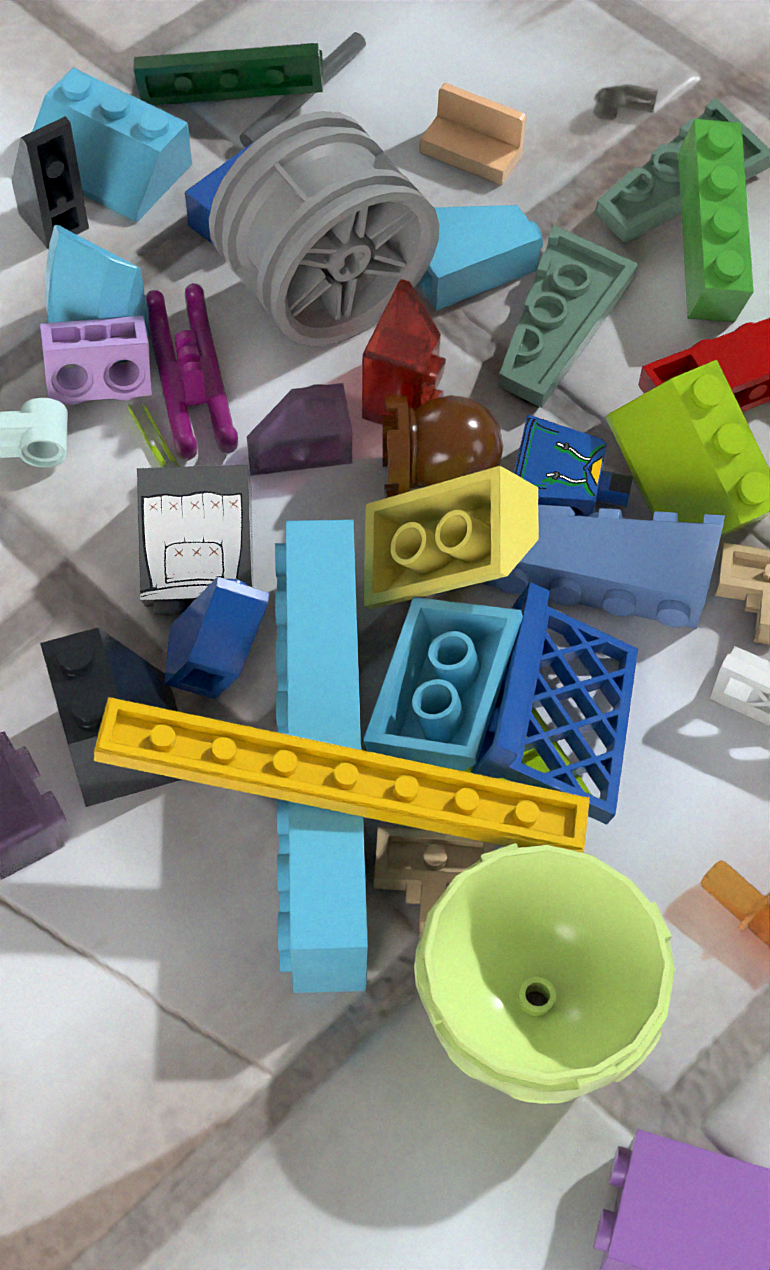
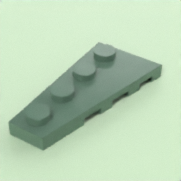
[595,97,770,243]
[498,225,639,408]

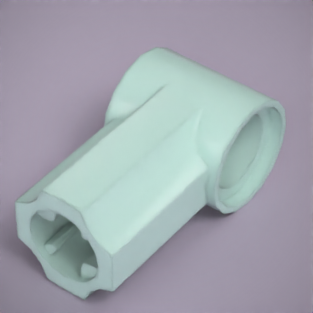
[0,398,68,468]

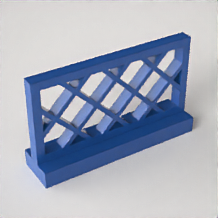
[472,582,638,825]

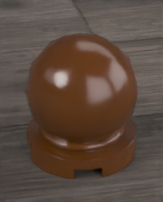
[382,395,504,498]

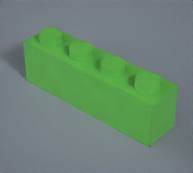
[678,119,754,322]

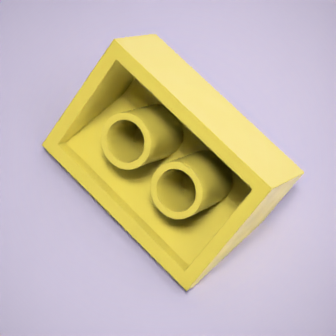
[364,466,539,609]

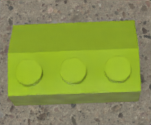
[605,360,770,538]

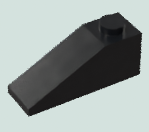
[11,116,89,249]

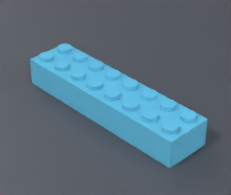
[275,520,367,993]

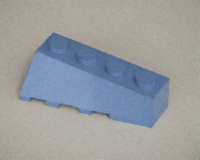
[485,505,725,629]

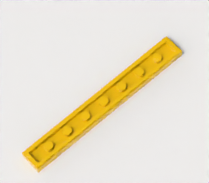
[94,697,590,853]

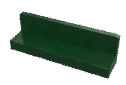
[133,43,323,105]

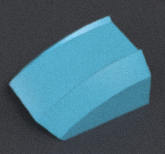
[45,225,151,363]

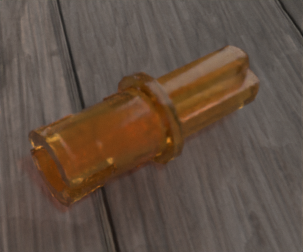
[700,860,770,948]

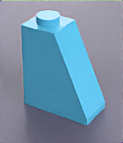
[418,205,543,311]

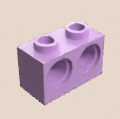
[40,316,152,405]

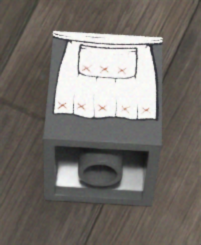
[137,465,254,615]

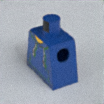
[514,415,633,517]

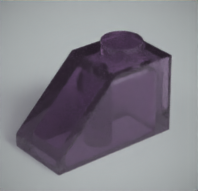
[246,383,353,476]

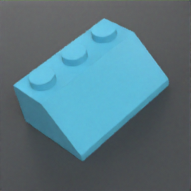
[32,67,192,222]
[363,597,523,771]

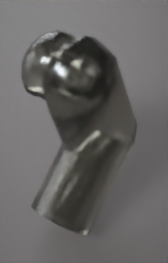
[593,84,658,120]

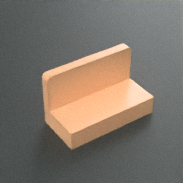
[419,83,527,185]

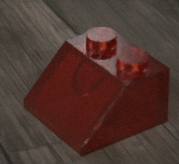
[362,279,446,425]

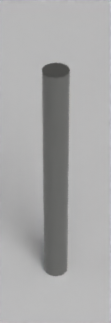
[239,32,366,148]

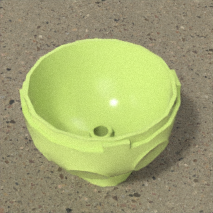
[414,843,675,1104]

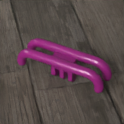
[145,283,238,461]

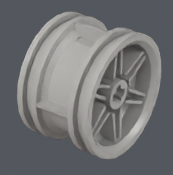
[209,111,440,346]

